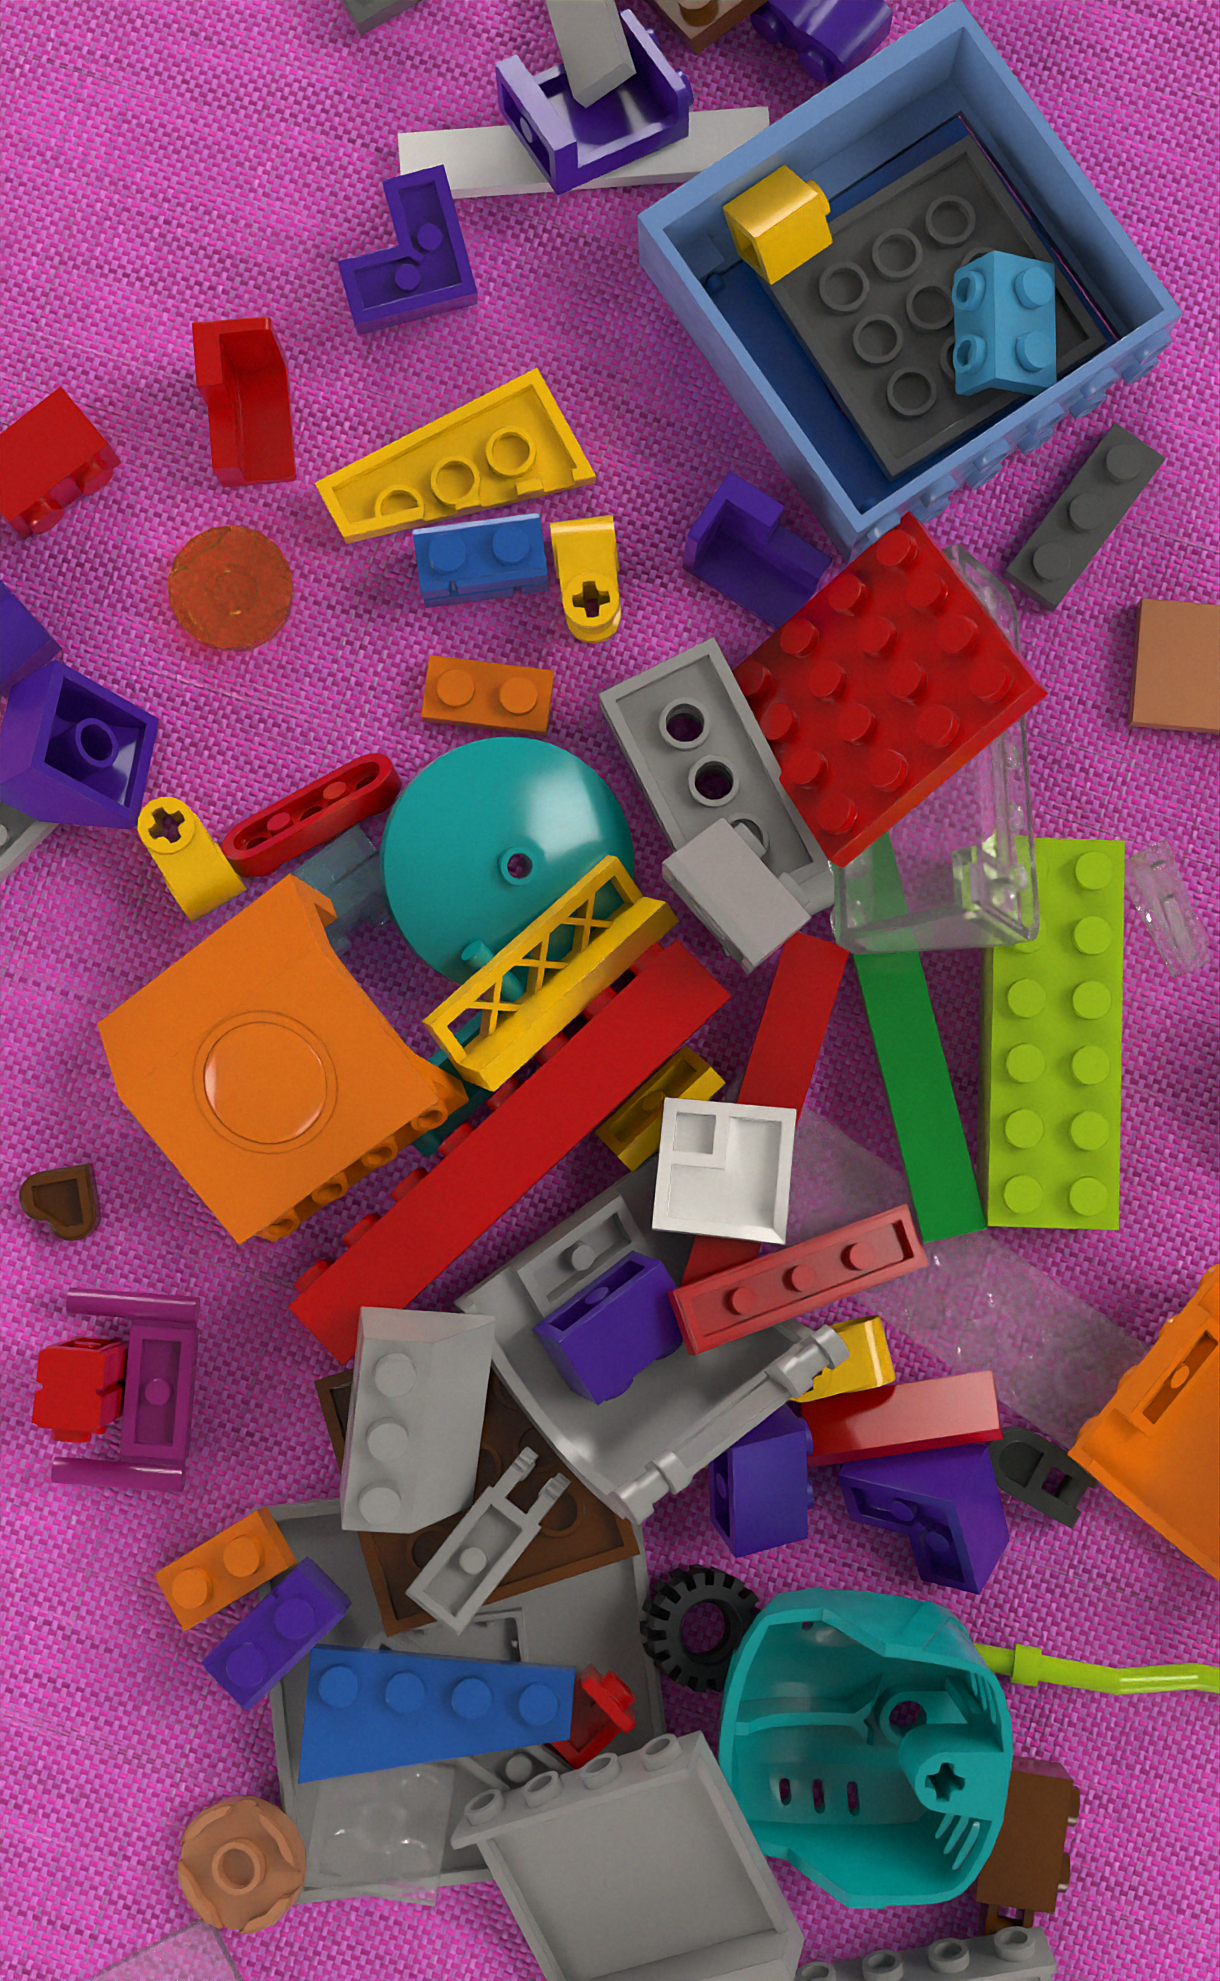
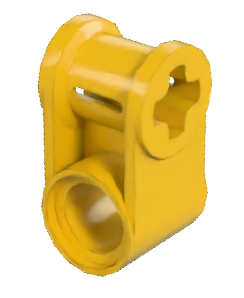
[550,515,621,644]
[137,797,247,923]
[790,1315,896,1403]

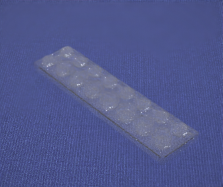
[720,1065,1151,1450]

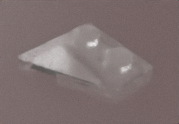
[1124,839,1211,978]

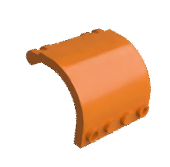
[1067,1263,1220,1583]

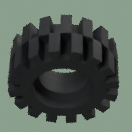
[639,1564,761,1693]

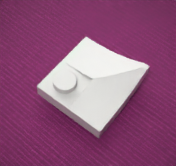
[652,1097,796,1246]

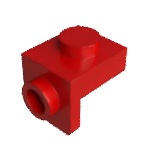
[551,1663,637,1770]

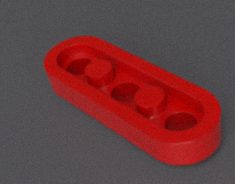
[222,753,402,877]

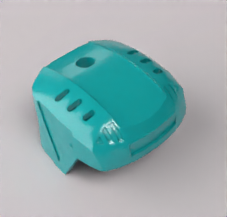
[717,1587,1013,1909]

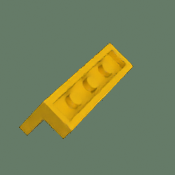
[422,855,679,1092]

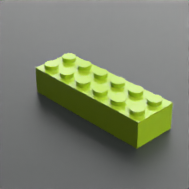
[976,836,1125,1230]

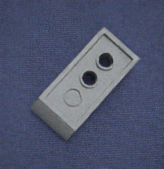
[598,637,842,958]

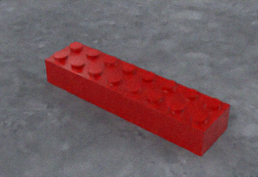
[288,939,732,1366]

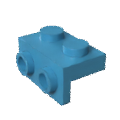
[952,250,1057,396]

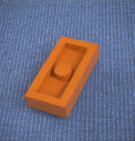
[421,655,555,737]
[153,1506,298,1632]

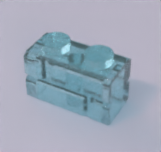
[254,824,390,957]

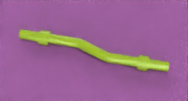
[972,1642,1220,1695]

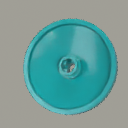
[379,737,634,987]

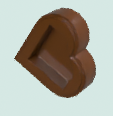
[19,1163,101,1241]

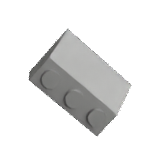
[340,1307,496,1533]

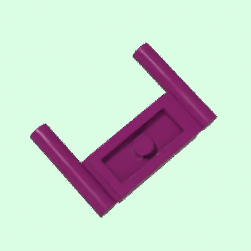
[51,1288,200,1492]

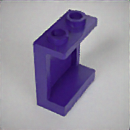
[495,8,694,196]

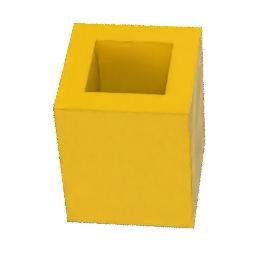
[722,164,833,285]

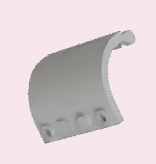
[453,1151,850,1525]

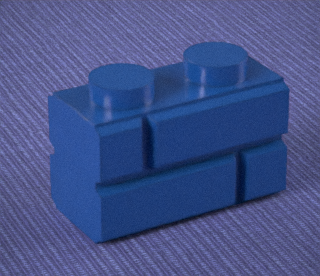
[413,513,549,608]

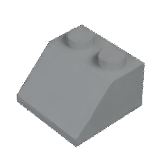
[662,817,811,974]

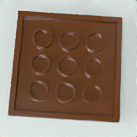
[314,1365,640,1638]

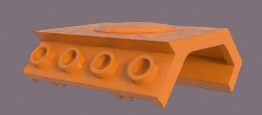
[97,873,469,1246]

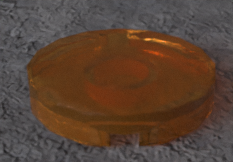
[167,525,295,652]

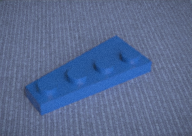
[298,1643,576,1784]

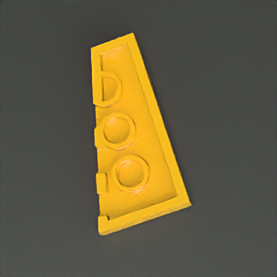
[315,367,596,544]

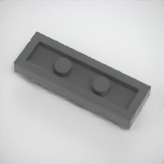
[1002,422,1166,613]

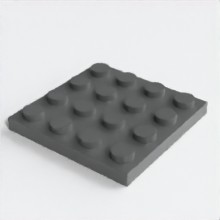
[756,134,1107,484]

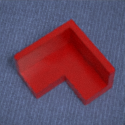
[192,316,297,488]

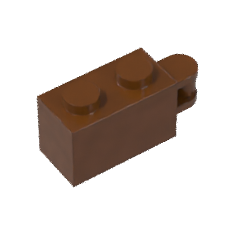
[968,1755,1080,1937]

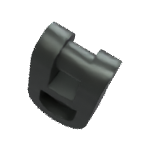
[984,1426,1098,1529]

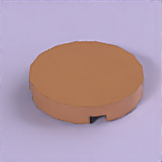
[177,1796,307,1934]

